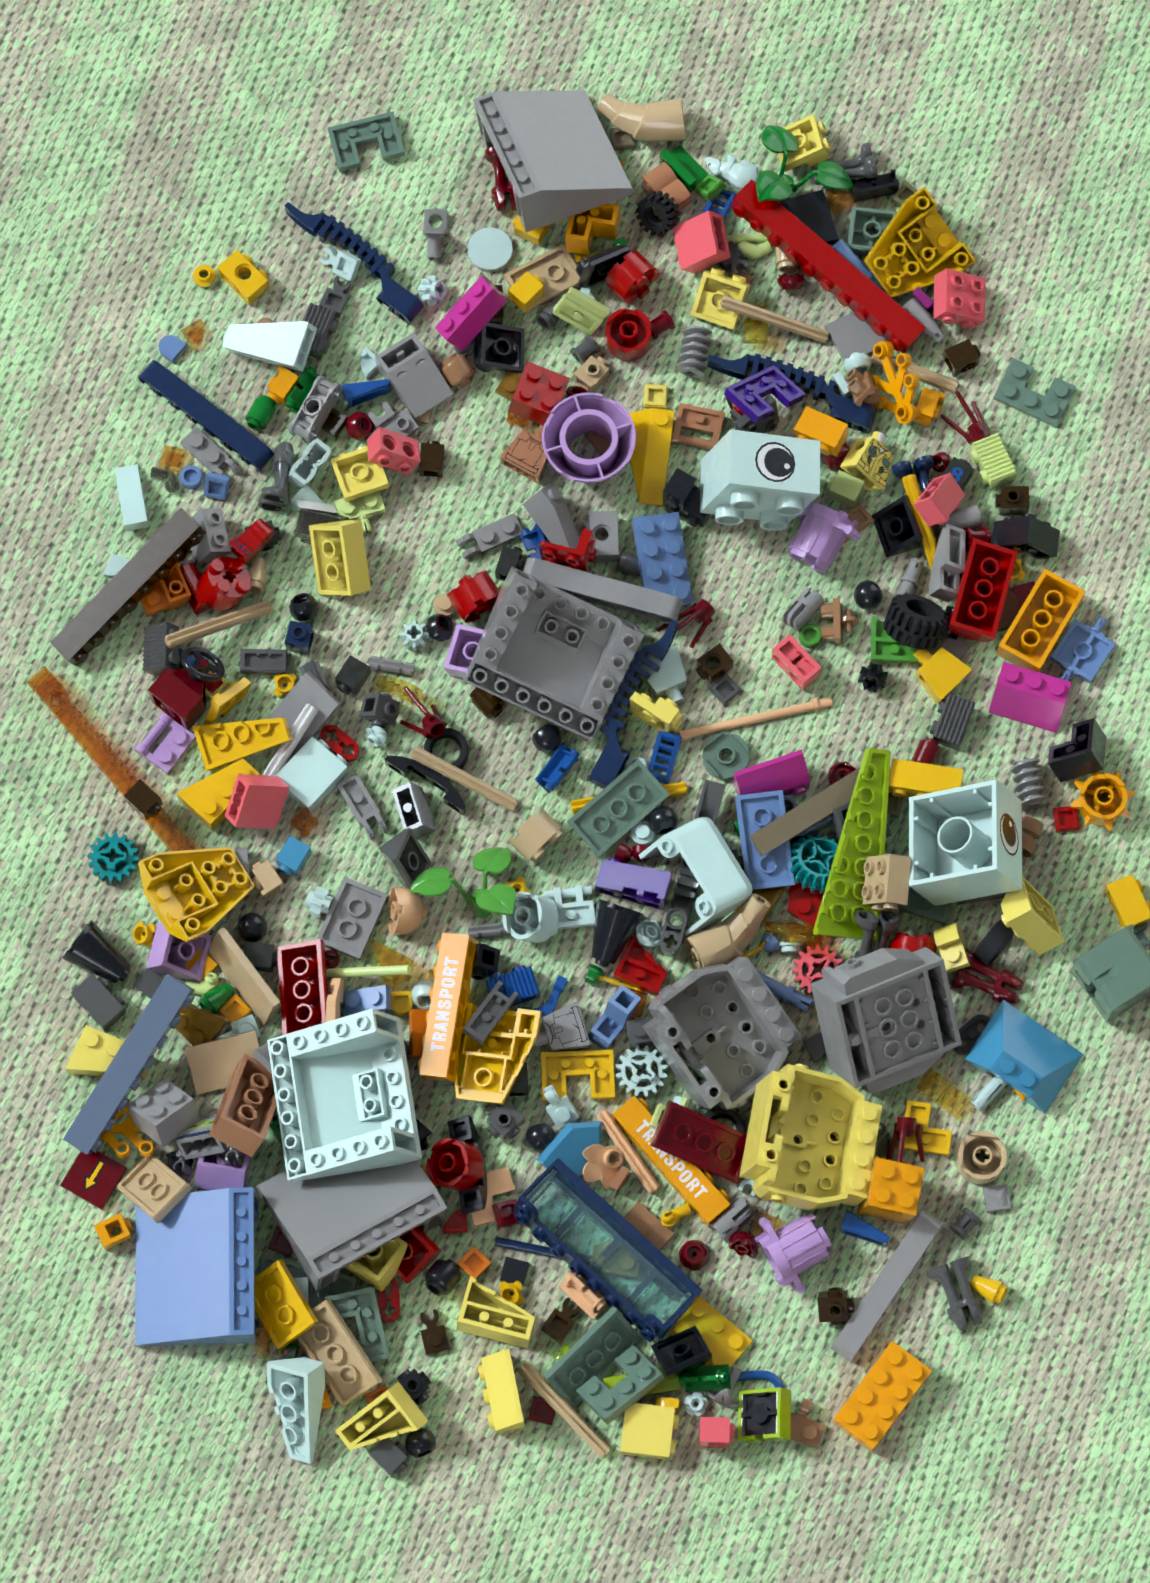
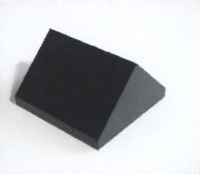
[872,495,923,558]
[651,1325,712,1381]

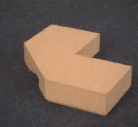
[326,978,345,1022]
[471,1167,515,1227]

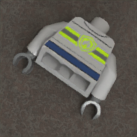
[173,1110,244,1177]

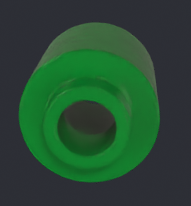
[245,395,276,431]

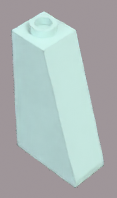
[222,321,318,372]

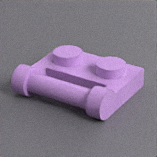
[134,712,196,774]

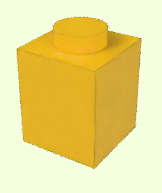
[508,271,544,313]

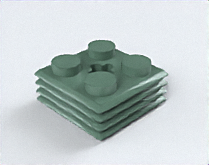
[847,206,897,256]

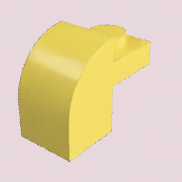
[934,922,970,973]

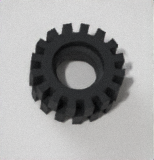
[636,191,681,236]

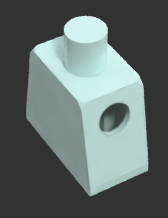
[639,645,687,705]

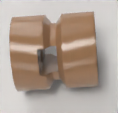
[1022,815,1043,858]

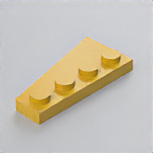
[192,718,293,771]

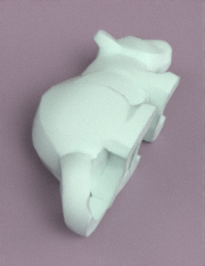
[704,155,760,191]

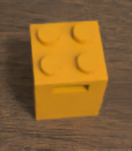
[857,1155,925,1224]

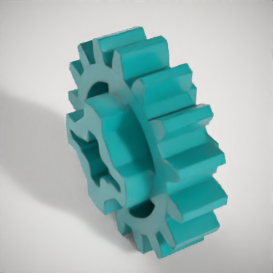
[87,832,140,885]

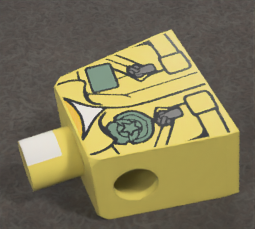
[840,431,893,491]

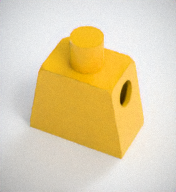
[913,647,972,703]

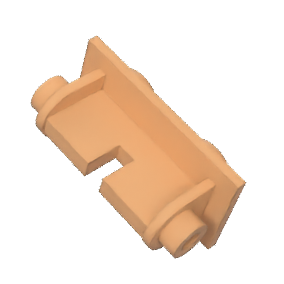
[558,1271,609,1320]

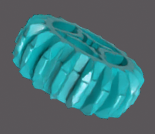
[790,832,838,894]

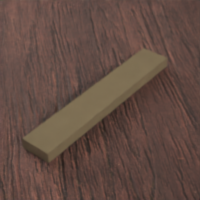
[748,768,860,857]

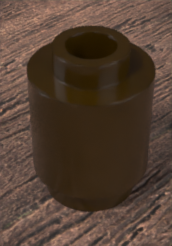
[469,687,504,718]

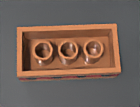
[209,1054,277,1157]

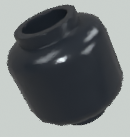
[425,1259,461,1296]

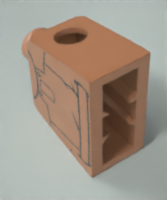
[500,425,548,484]

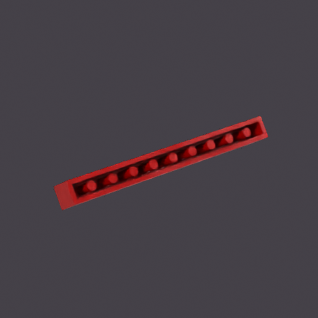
[731,179,926,353]

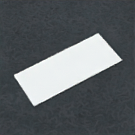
[294,499,338,513]

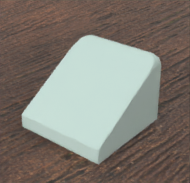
[291,485,324,520]

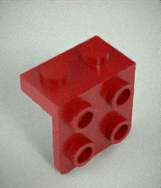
[539,528,597,572]

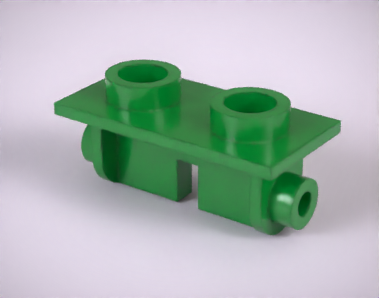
[285,366,326,413]
[678,1364,731,1392]

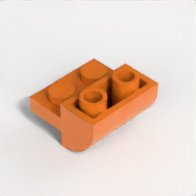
[140,563,191,617]

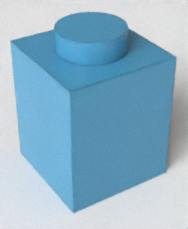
[275,836,312,876]

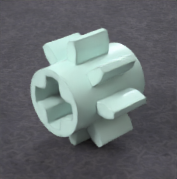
[418,275,446,305]
[399,620,429,651]
[305,886,334,918]

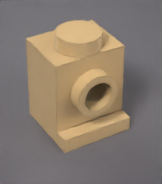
[573,355,609,393]
[250,860,284,901]

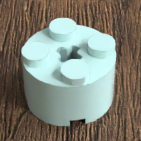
[502,892,558,943]

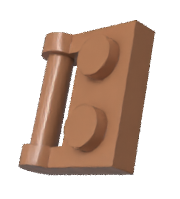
[671,403,725,450]

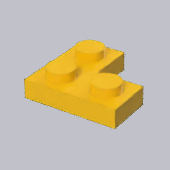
[904,1100,952,1156]

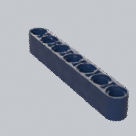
[138,360,274,472]

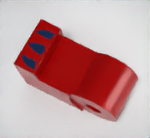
[229,518,275,564]

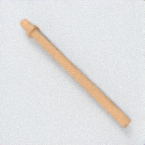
[679,697,833,740]

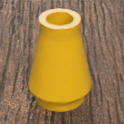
[970,1274,1008,1305]

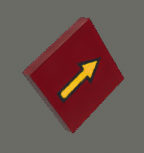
[60,1151,127,1210]

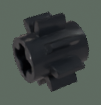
[858,662,888,693]

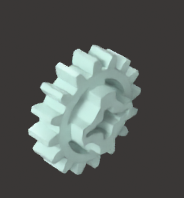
[616,1045,668,1099]

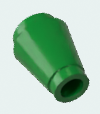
[198,982,235,1014]

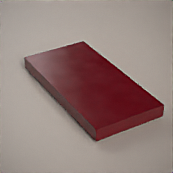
[650,1100,747,1184]

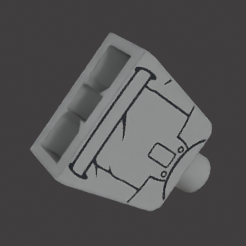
[534,1001,590,1052]

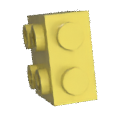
[620,1403,679,1460]

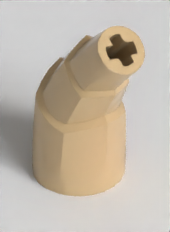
[598,94,687,141]
[684,893,771,969]

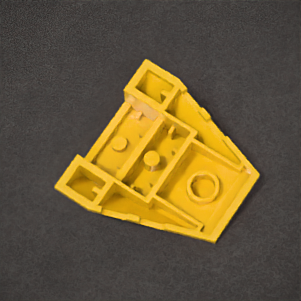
[454,1003,542,1104]

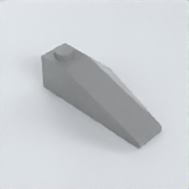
[522,483,592,572]

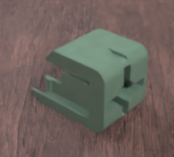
[1071,922,1150,1023]

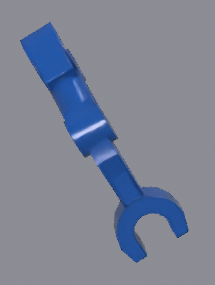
[514,975,568,1016]

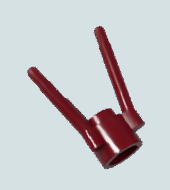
[940,391,991,444]
[656,599,715,648]
[400,686,447,738]
[886,1117,925,1163]

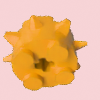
[1070,771,1135,831]

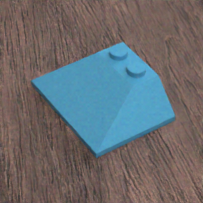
[964,1000,1083,1114]

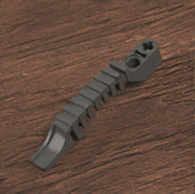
[660,779,726,956]

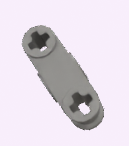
[289,375,342,443]

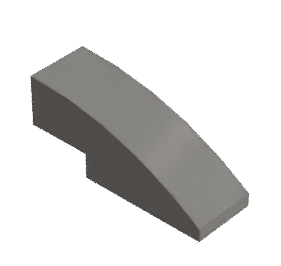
[929,523,966,603]

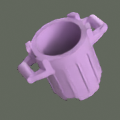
[788,501,861,573]
[755,1213,834,1293]

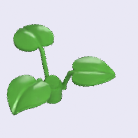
[410,847,516,918]

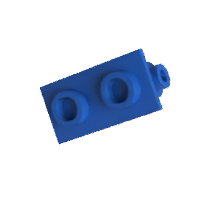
[520,523,547,559]
[535,743,580,793]

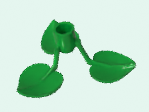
[756,125,853,202]

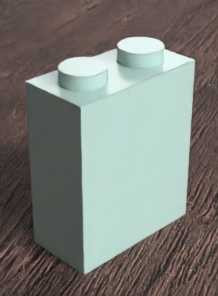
[276,736,349,813]

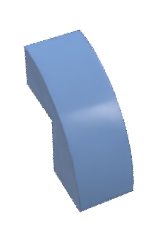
[588,985,641,1050]

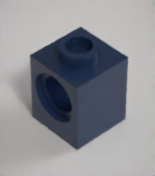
[285,620,315,655]

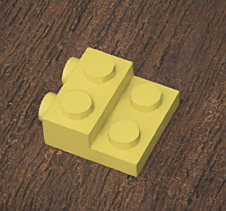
[778,114,832,172]
[691,267,751,330]
[330,446,390,502]
[629,691,683,734]

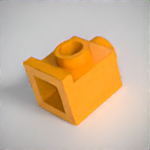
[267,365,299,406]
[915,387,945,426]
[94,1213,134,1251]

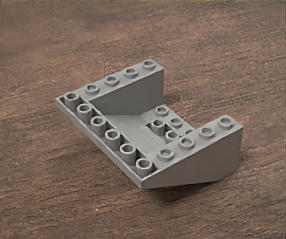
[473,90,633,232]
[463,566,644,741]
[257,1160,447,1292]

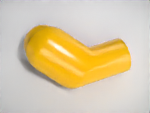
[661,1203,692,1228]

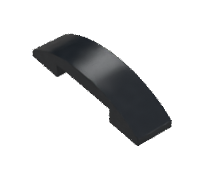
[384,755,466,816]
[448,1115,487,1215]

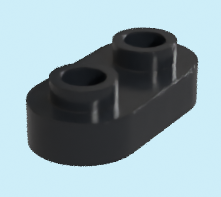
[952,1014,990,1055]

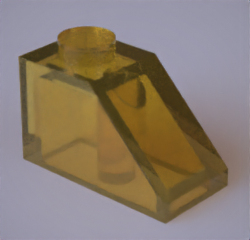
[370,939,415,990]

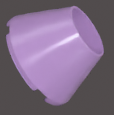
[542,393,636,483]

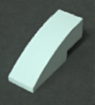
[115,464,149,531]

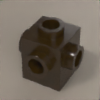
[817,1287,854,1325]

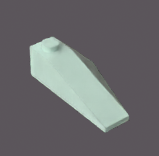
[267,1357,325,1464]

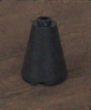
[591,899,643,968]
[62,920,131,983]

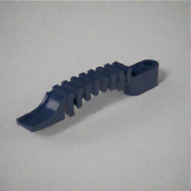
[285,202,424,324]
[707,353,878,433]
[588,619,679,789]

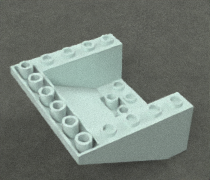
[267,1008,422,1182]

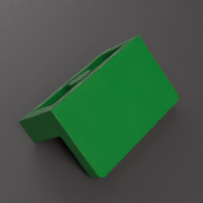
[659,145,708,193]

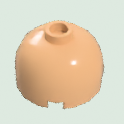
[387,887,427,935]

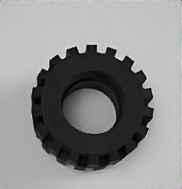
[883,594,948,650]

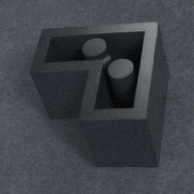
[663,468,711,527]
[991,514,1060,560]
[1048,718,1106,783]

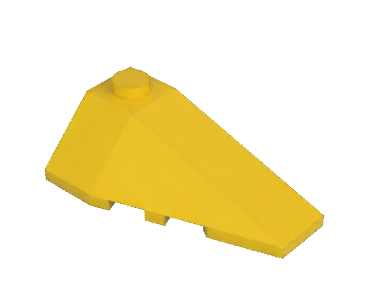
[629,408,675,506]

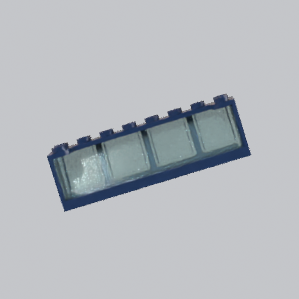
[513,1158,703,1344]

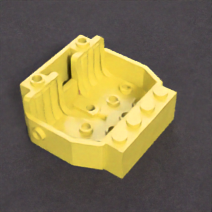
[739,1064,883,1211]

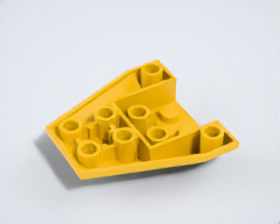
[864,186,976,298]
[138,847,255,942]

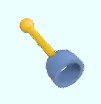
[742,931,781,958]

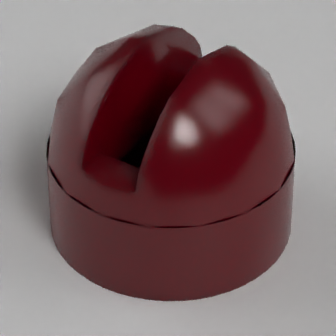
[933,452,951,472]
[613,843,633,863]
[632,845,650,863]
[325,950,340,969]

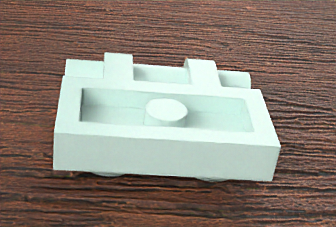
[544,884,595,930]

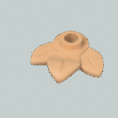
[582,1144,623,1189]

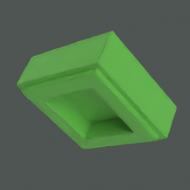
[694,174,726,201]

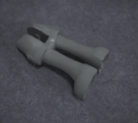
[810,142,878,185]
[258,441,294,511]
[854,910,899,958]
[926,1256,983,1331]

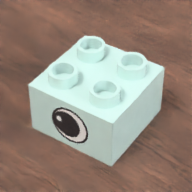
[700,429,820,531]
[909,780,1022,906]

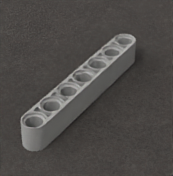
[523,558,683,624]
[831,1210,944,1362]

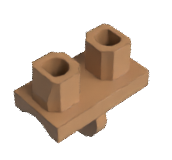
[845,367,881,407]
[821,598,859,645]

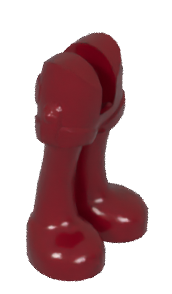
[485,147,517,211]
[950,948,1024,1004]

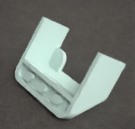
[638,817,752,936]

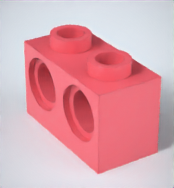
[367,427,420,475]
[771,634,822,691]
[699,1417,735,1448]

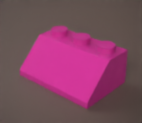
[435,274,508,351]
[988,662,1072,733]
[733,749,810,796]

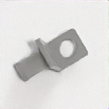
[422,209,448,258]

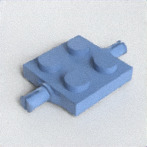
[1050,616,1116,684]

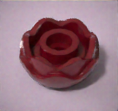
[777,273,806,290]
[346,411,374,441]
[828,761,856,785]
[729,1231,758,1257]
[679,1240,710,1271]

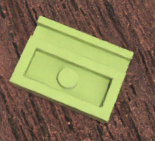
[552,286,610,335]

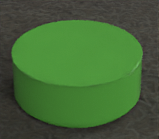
[798,624,822,648]

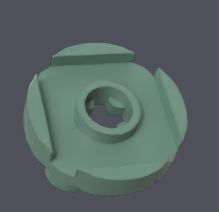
[702,733,749,781]

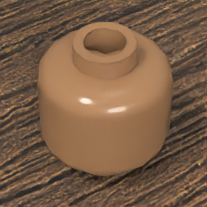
[440,353,474,388]

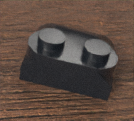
[576,245,631,288]
[474,322,524,373]

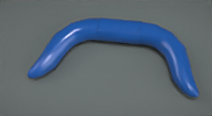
[736,1370,784,1388]

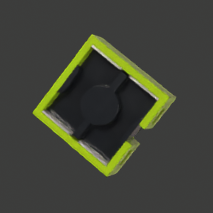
[738,1387,791,1443]

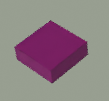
[913,286,934,312]

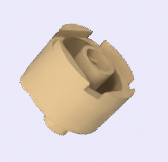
[508,808,563,863]
[956,1131,1007,1185]

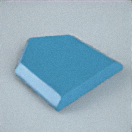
[536,1121,602,1179]

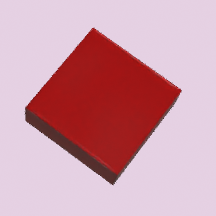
[1053,806,1080,832]

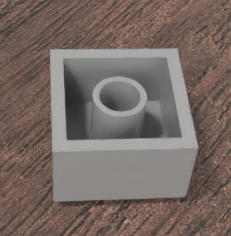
[127,1078,201,1147]

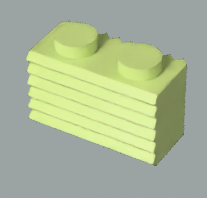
[969,433,1017,489]

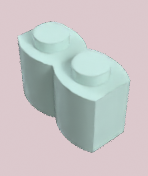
[288,438,331,489]

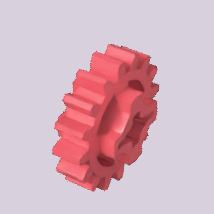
[792,944,843,996]

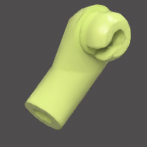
[737,240,772,260]
[185,972,219,995]

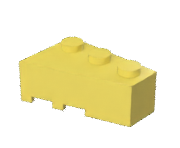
[66,1025,154,1080]
[457,1276,535,1349]
[335,1381,428,1450]

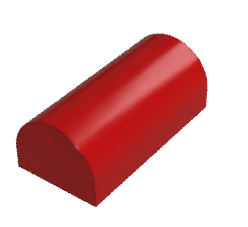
[180,563,213,615]

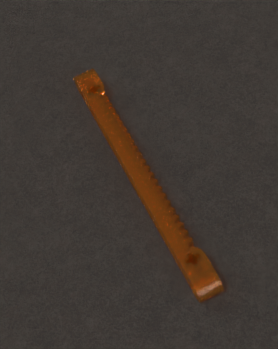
[26,666,196,852]

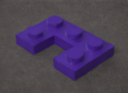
[724,365,805,423]

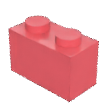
[913,473,965,527]

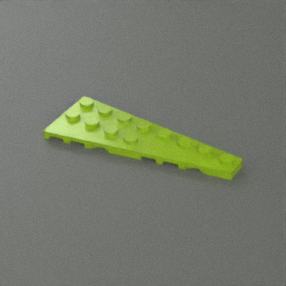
[813,748,891,941]

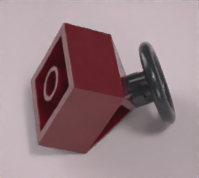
[148,647,225,730]

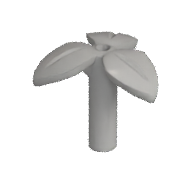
[705,1366,741,1409]

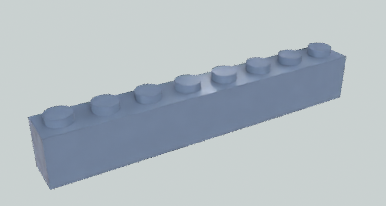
[63,974,195,1155]

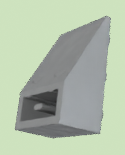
[375,333,454,420]

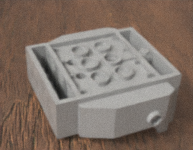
[810,947,962,1093]
[642,956,802,1110]

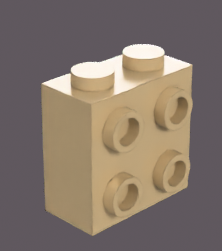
[862,854,911,911]

